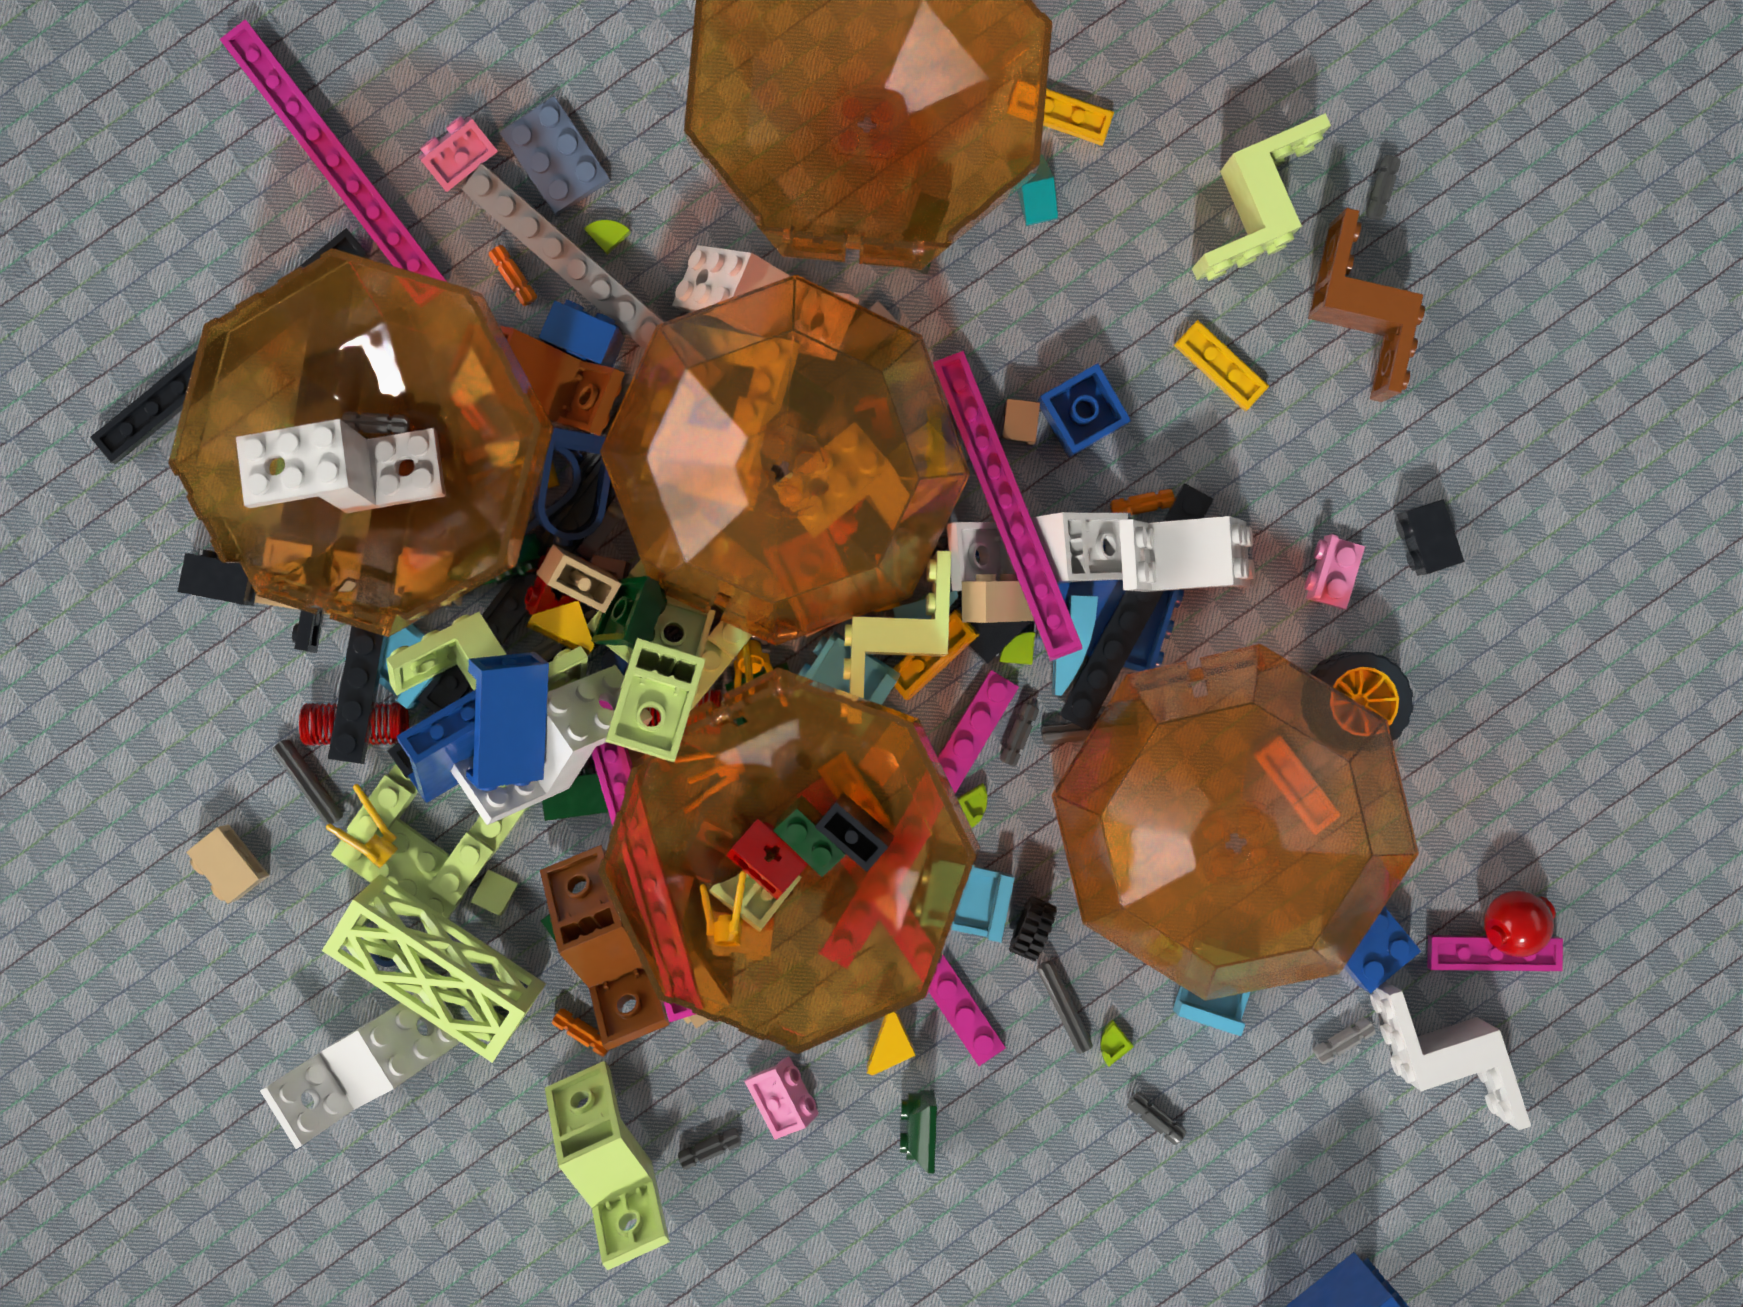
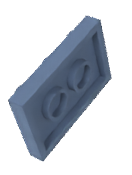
[500,96,611,217]

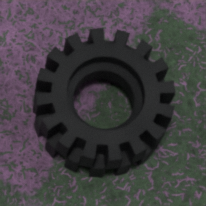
[1009,896,1057,962]

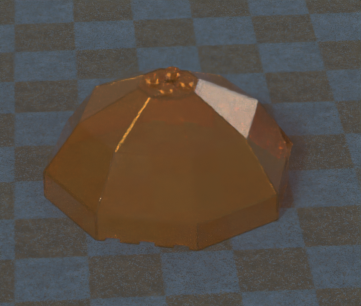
[684,0,1052,270]
[168,248,554,637]
[600,274,970,646]
[1052,644,1419,1001]
[598,667,981,1054]

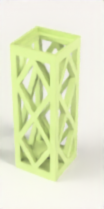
[322,874,546,1063]

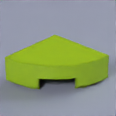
[583,220,631,255]
[999,632,1035,665]
[955,782,987,828]
[1100,1019,1134,1067]

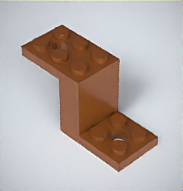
[1308,208,1425,402]
[446,319,625,436]
[540,845,670,1050]

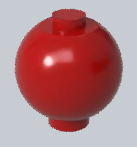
[1484,890,1556,957]

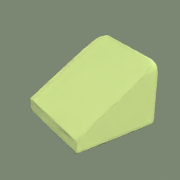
[471,869,518,916]

